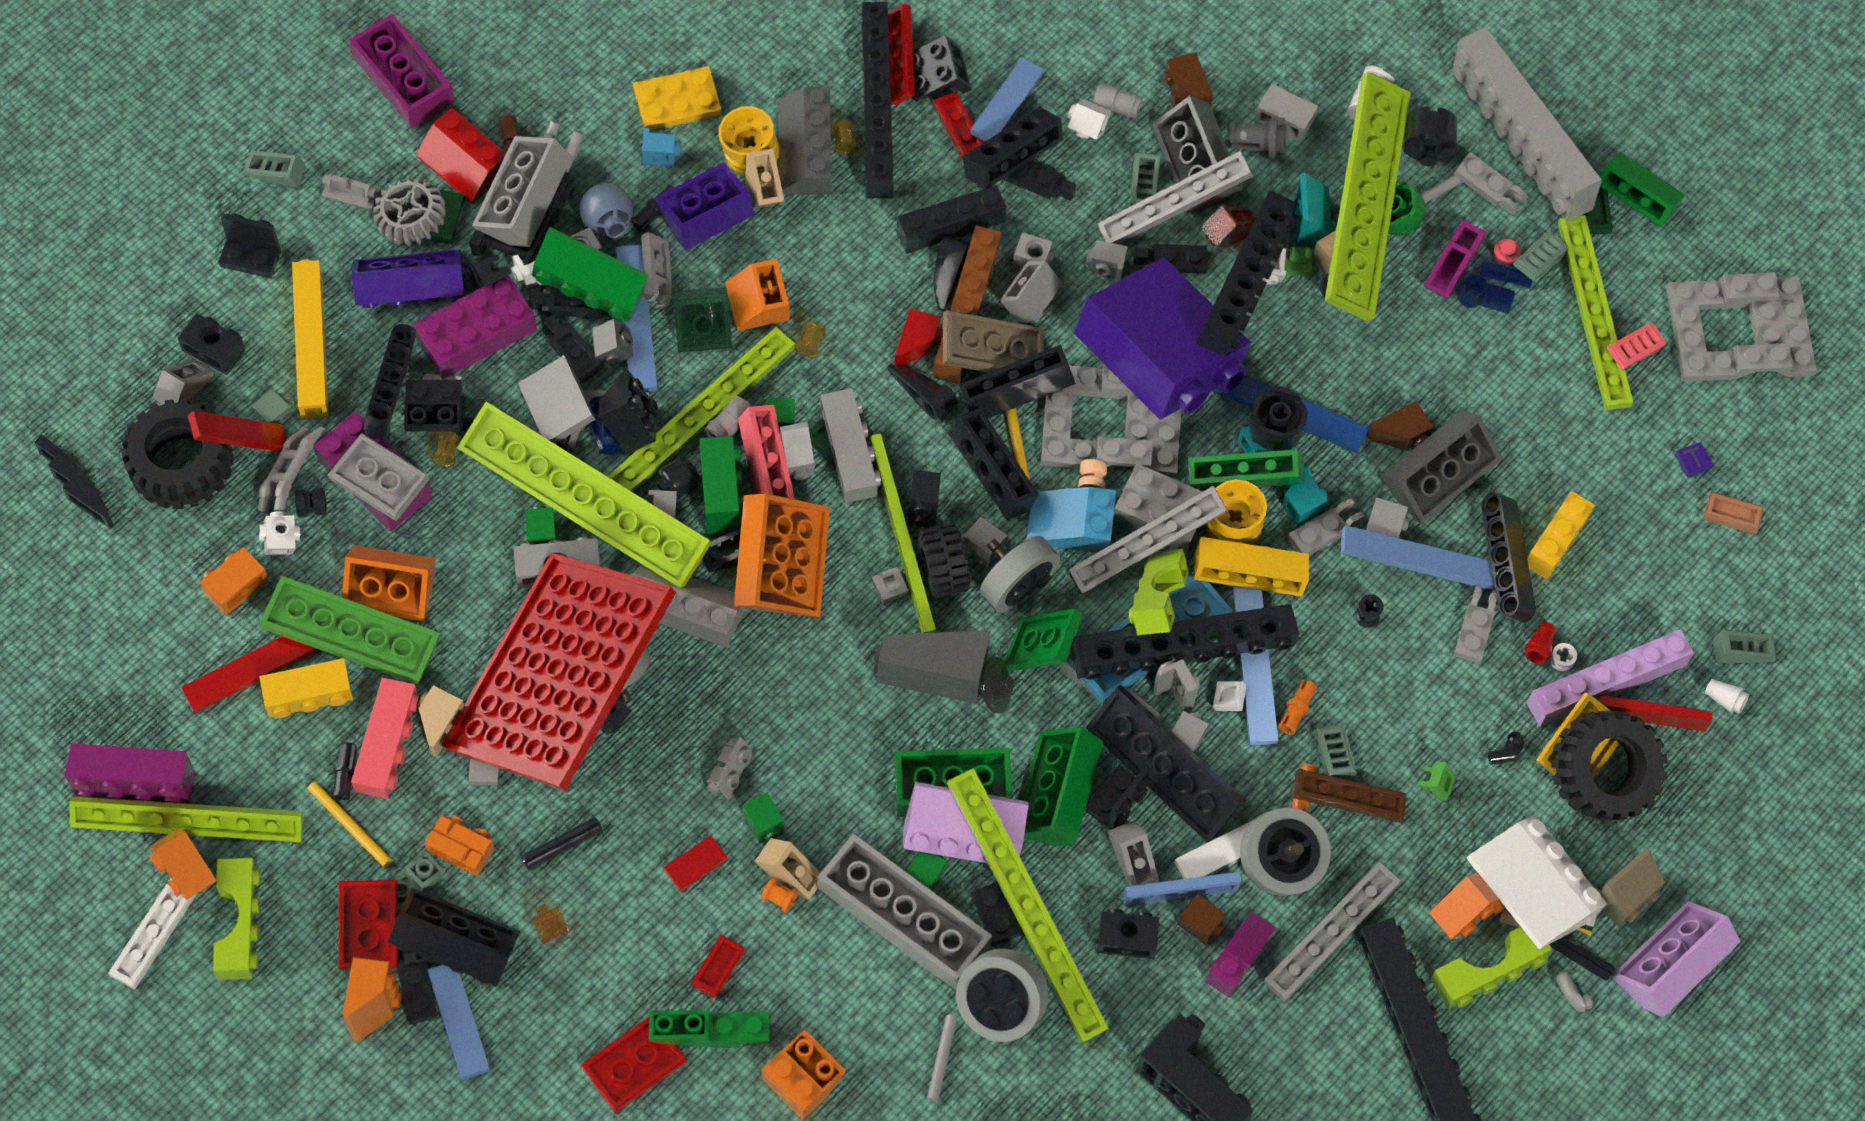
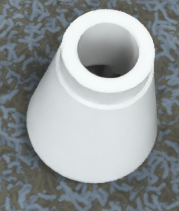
[1705,679,1750,714]

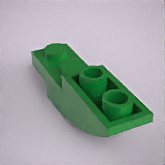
[649,1010,770,1048]

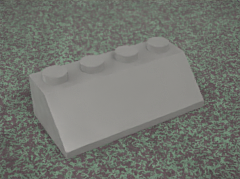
[472,136,572,247]
[632,564,745,648]

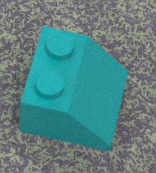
[1294,174,1336,247]

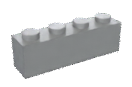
[820,388,881,503]

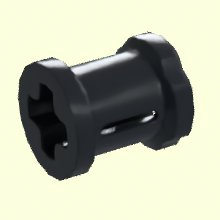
[1355,594,1384,628]

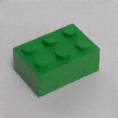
[699,436,744,537]

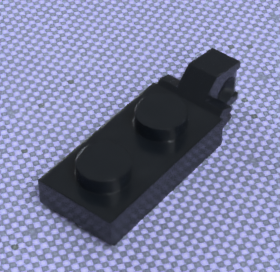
[1003,161,1077,201]
[1133,244,1208,274]
[528,286,603,319]
[544,315,604,383]
[397,951,438,1025]

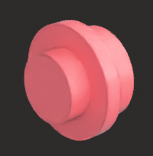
[1494,239,1521,265]

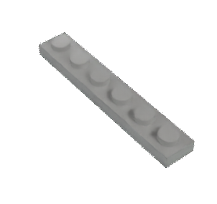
[1097,151,1253,245]
[1069,486,1228,594]
[1263,862,1401,1002]

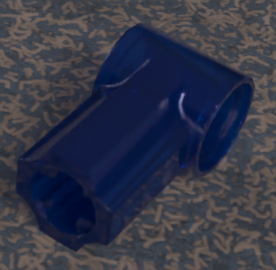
[1458,274,1515,314]
[588,396,622,455]

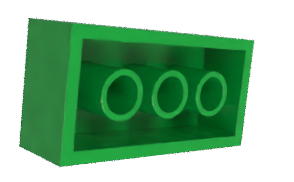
[894,748,1013,817]

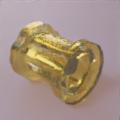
[831,120,859,155]
[795,322,826,358]
[431,431,461,467]

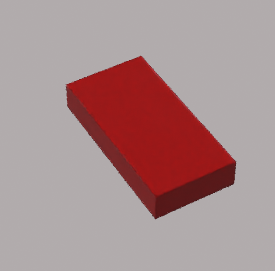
[664,835,728,892]
[691,934,746,999]

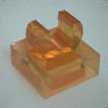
[532,904,569,944]

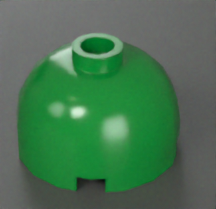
[1388,181,1426,236]

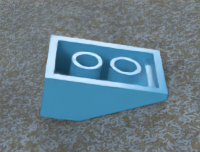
[1027,487,1116,552]

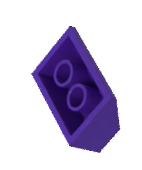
[655,162,755,251]

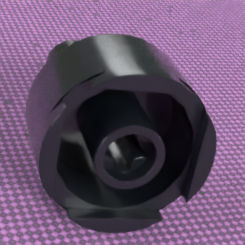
[1403,107,1457,167]
[1249,387,1308,451]

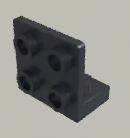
[912,35,972,102]
[218,213,281,278]
[1085,765,1151,829]

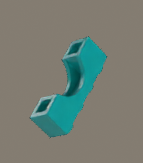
[1237,425,1328,527]

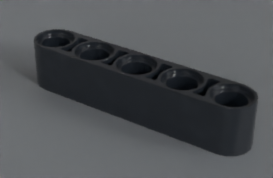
[363,324,416,439]
[1481,491,1536,622]

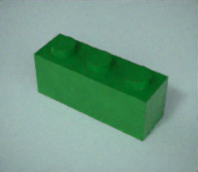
[1599,152,1685,227]

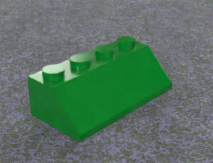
[532,227,648,323]
[1021,727,1103,847]

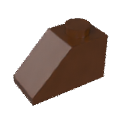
[1366,401,1433,450]

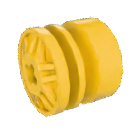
[719,106,780,176]
[1205,479,1267,545]

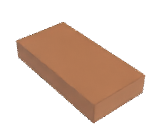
[1703,492,1764,535]

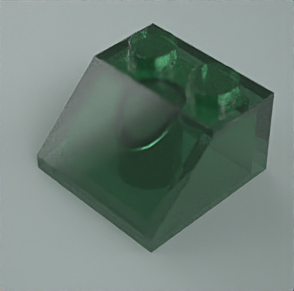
[673,287,732,353]

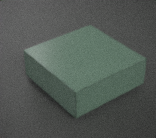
[251,389,291,423]

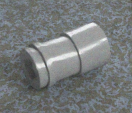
[1091,82,1143,119]
[704,396,751,438]

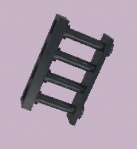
[469,172,575,266]

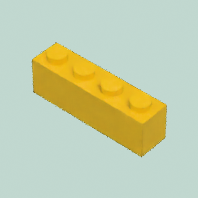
[1193,537,1309,597]

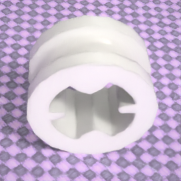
[1550,643,1577,671]

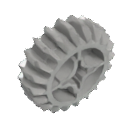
[373,176,446,247]

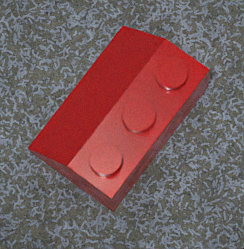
[416,108,506,204]

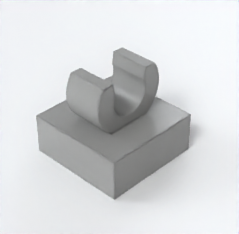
[872,567,909,605]

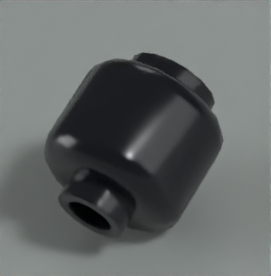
[657,458,699,499]

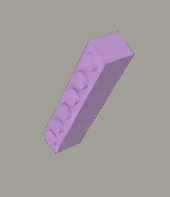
[1527,629,1694,727]

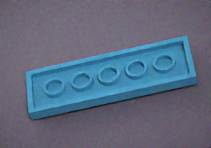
[1068,573,1233,704]

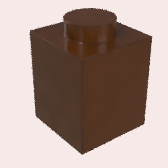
[1178,894,1225,945]

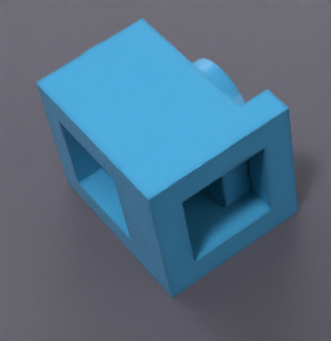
[642,128,681,166]

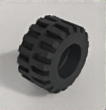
[918,523,970,598]

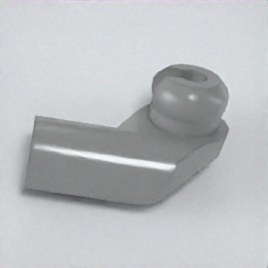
[1556,972,1593,1012]

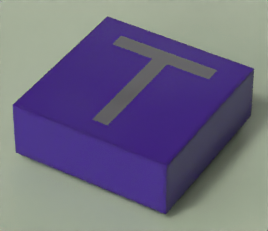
[1675,442,1713,478]

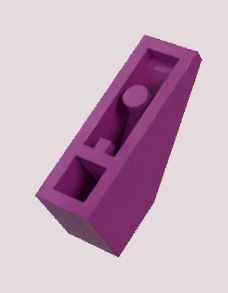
[1205,912,1276,998]

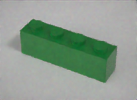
[1189,449,1304,491]

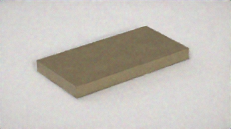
[943,310,1044,373]

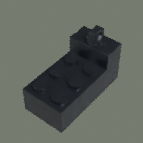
[1136,1013,1254,1121]

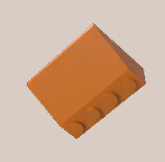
[734,493,830,617]

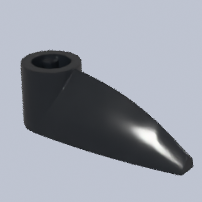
[933,236,970,312]
[888,364,958,420]

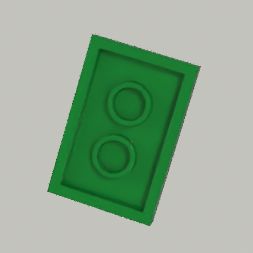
[1003,608,1083,671]

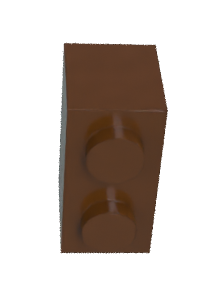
[1162,52,1213,107]

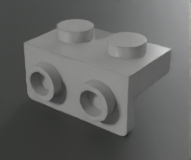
[1153,659,1200,712]

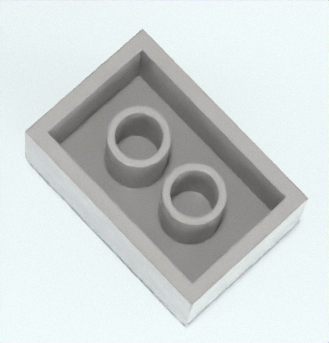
[1113,463,1203,554]

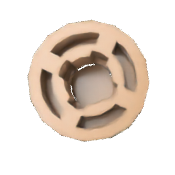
[1078,459,1107,489]

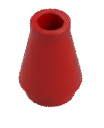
[1524,622,1556,664]

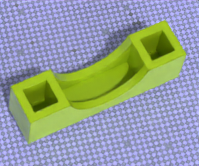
[1129,549,1189,635]
[213,858,261,980]
[1430,927,1552,1009]

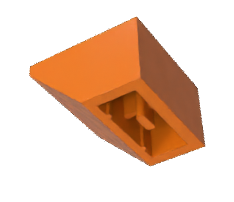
[725,259,790,331]
[762,1029,846,1120]

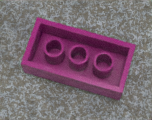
[348,13,455,129]
[413,275,537,380]
[314,411,432,532]
[64,743,195,804]

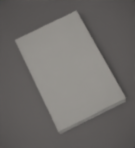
[518,355,595,444]
[328,433,430,521]

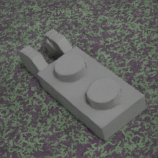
[1454,152,1528,215]
[641,232,672,307]
[1287,499,1366,556]
[1453,586,1497,664]

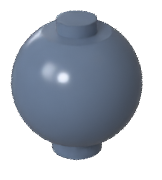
[580,183,633,238]

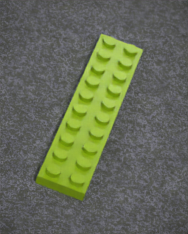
[1324,71,1411,322]
[457,402,712,588]

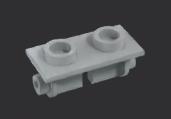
[321,172,381,210]
[707,737,752,800]

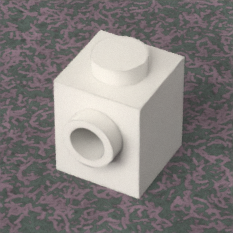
[1067,99,1112,140]

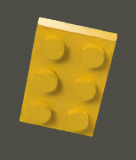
[633,66,722,131]
[1536,693,1620,780]

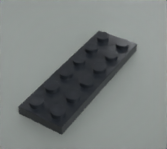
[1085,685,1245,843]

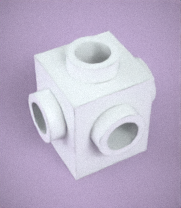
[259,512,300,555]

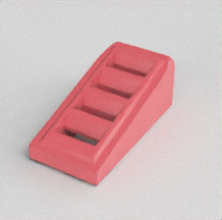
[1607,323,1666,370]

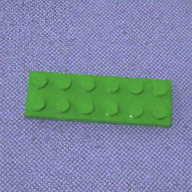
[259,576,440,686]

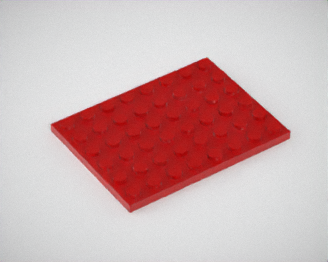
[441,553,677,791]

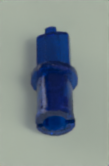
[1479,261,1533,289]

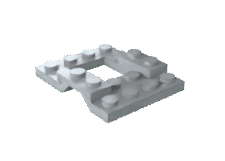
[1666,273,1817,382]
[1040,364,1181,477]

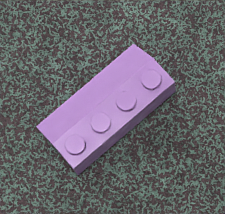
[903,782,1028,863]
[1612,901,1741,1017]

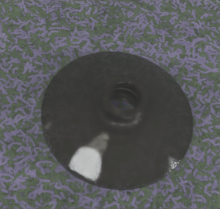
[981,657,1014,714]

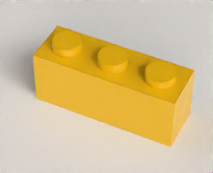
[1527,491,1595,580]
[259,658,353,718]

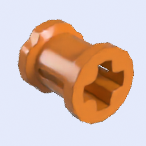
[761,877,799,913]

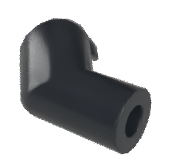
[1488,732,1524,765]

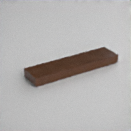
[1293,769,1406,823]

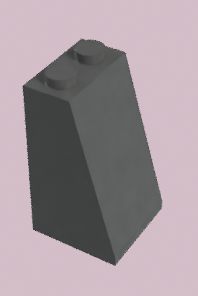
[873,630,991,704]

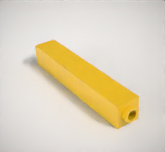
[292,259,329,419]

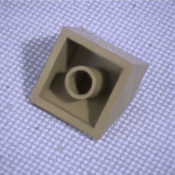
[1600,848,1665,927]

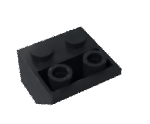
[598,370,659,454]
[404,380,464,432]

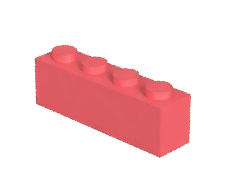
[738,405,795,500]
[351,678,421,799]

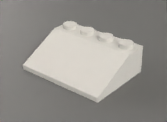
[1467,814,1607,949]

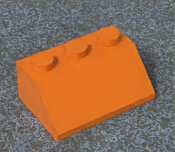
[342,545,436,622]
[342,958,402,1042]

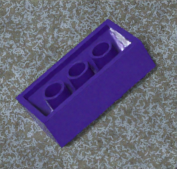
[351,249,464,308]

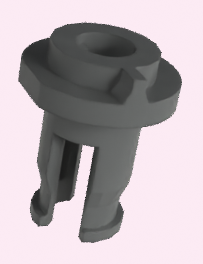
[1230,117,1286,160]

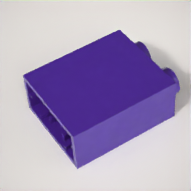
[1074,257,1251,420]

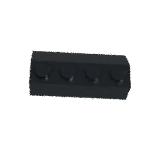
[387,888,520,986]

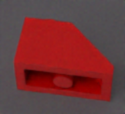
[895,308,943,367]

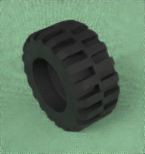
[122,399,234,509]
[1551,711,1668,821]

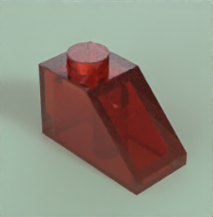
[1201,205,1256,247]

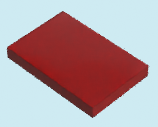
[338,879,398,970]
[581,1016,688,1114]

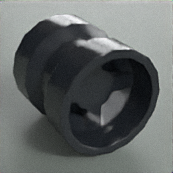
[295,488,327,517]

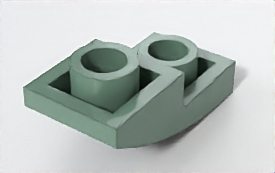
[396,851,445,914]

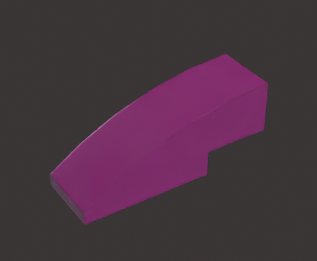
[1424,219,1486,299]

